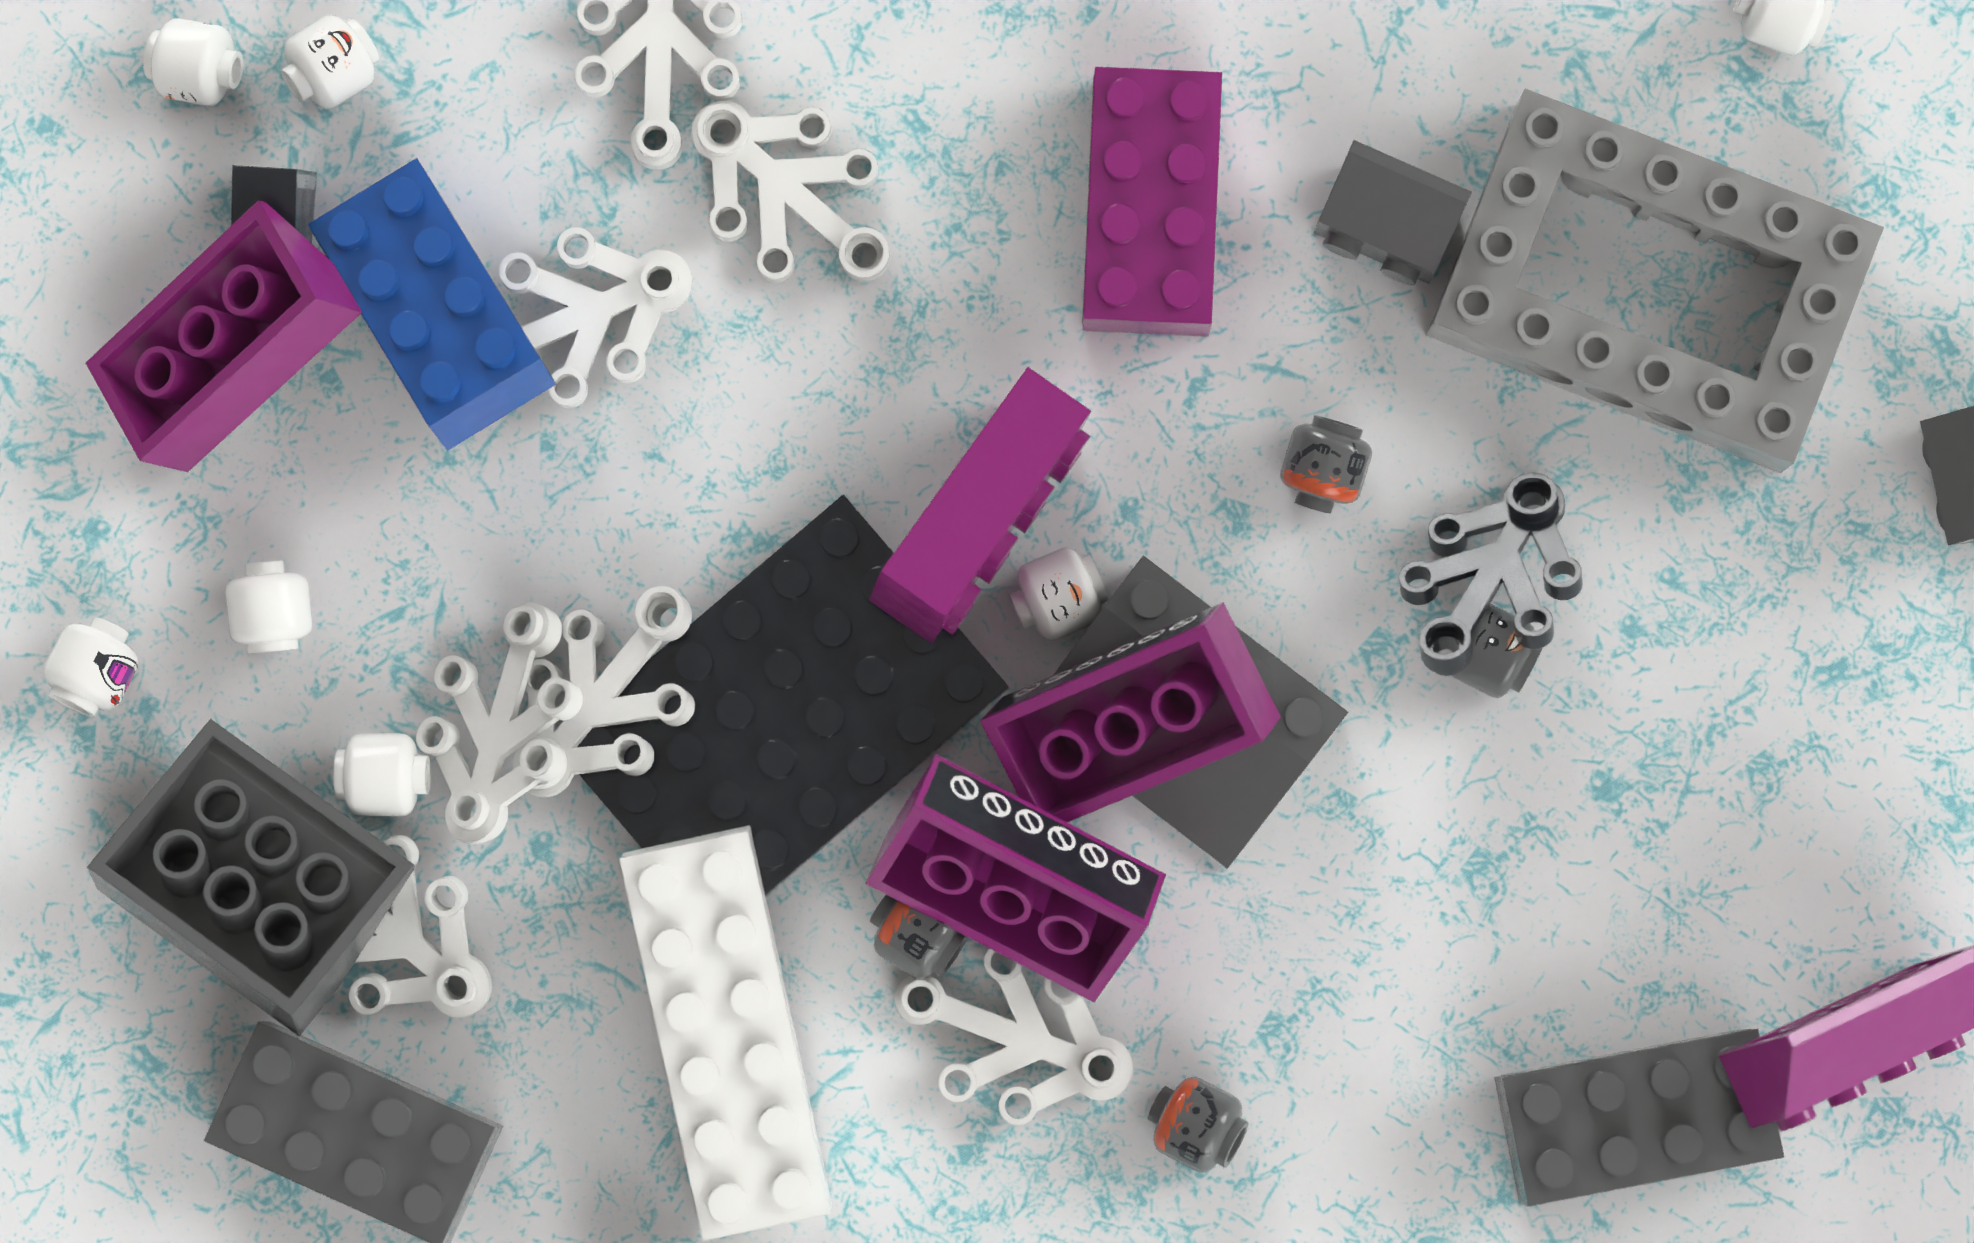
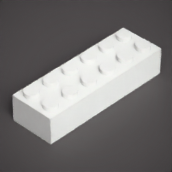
[619,825,832,1241]

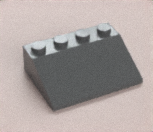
[1053,555,1348,869]
[87,719,415,1036]

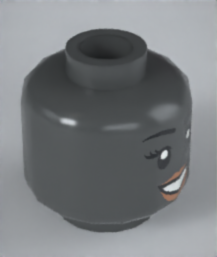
[1448,604,1542,698]

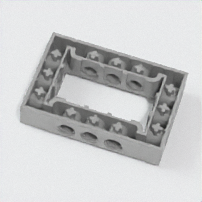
[1426,88,1884,473]

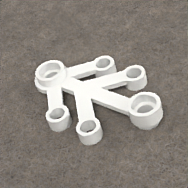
[575,0,742,170]
[691,100,890,283]
[499,227,692,408]
[513,586,695,798]
[416,602,583,845]
[349,835,492,1018]
[895,948,1133,1125]

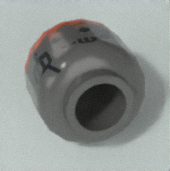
[1280,415,1372,514]
[870,895,968,980]
[1148,1077,1249,1173]

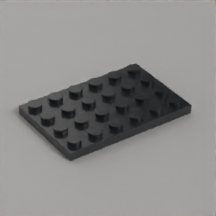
[578,494,1009,897]

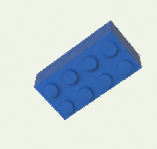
[308,158,556,451]

